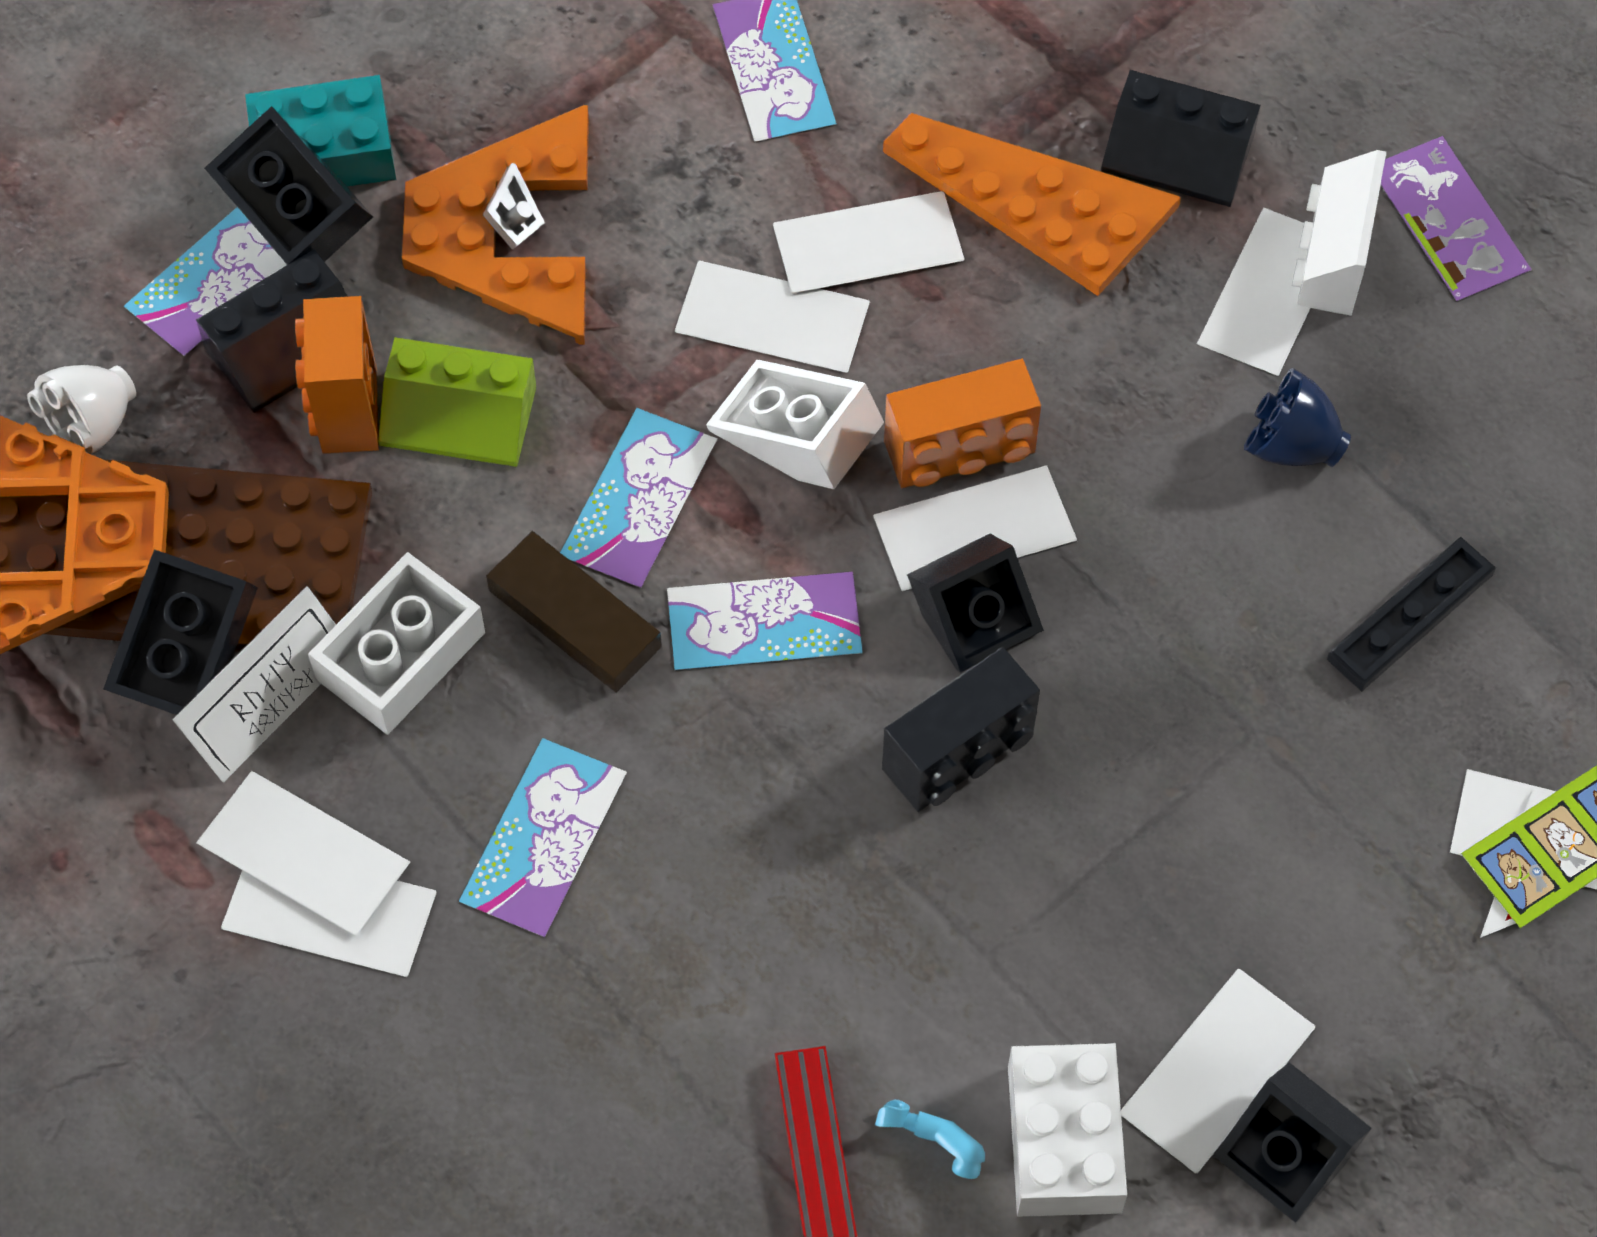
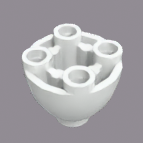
[27,365,136,455]

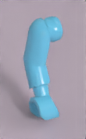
[875,1100,985,1179]

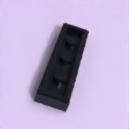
[1327,537,1496,692]

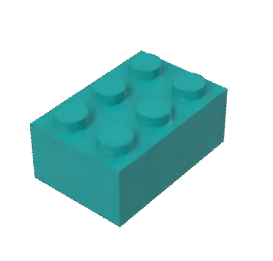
[245,75,396,187]

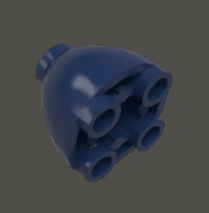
[1244,368,1351,467]

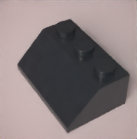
[1101,70,1261,207]
[196,249,371,413]

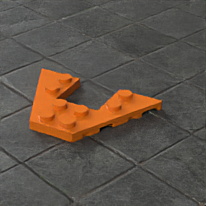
[402,105,589,345]
[0,415,169,654]

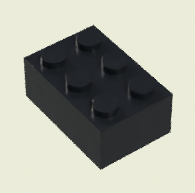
[103,549,258,715]
[882,647,1040,812]

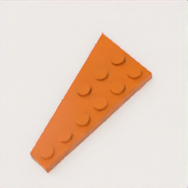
[883,113,1181,296]

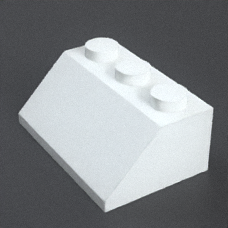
[1292,150,1386,316]

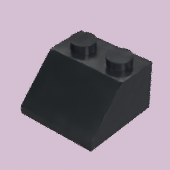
[907,533,1044,673]
[1213,1062,1372,1223]

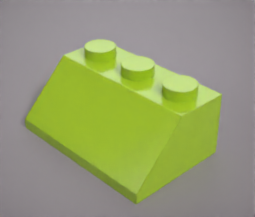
[379,337,536,467]

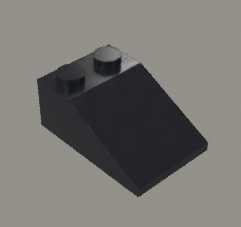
[204,106,373,265]

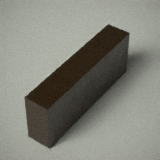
[486,531,662,693]

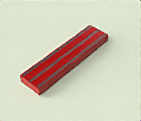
[775,1046,857,1237]

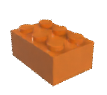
[295,296,379,454]
[884,358,1041,489]

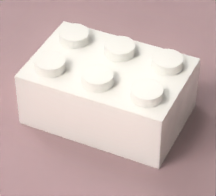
[308,552,485,735]
[1008,1043,1127,1217]

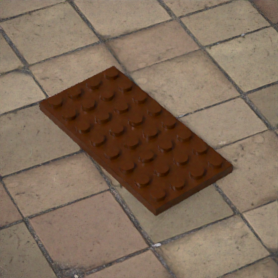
[0,459,372,652]

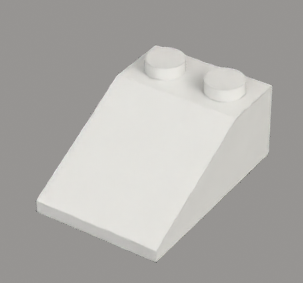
[706,360,884,489]

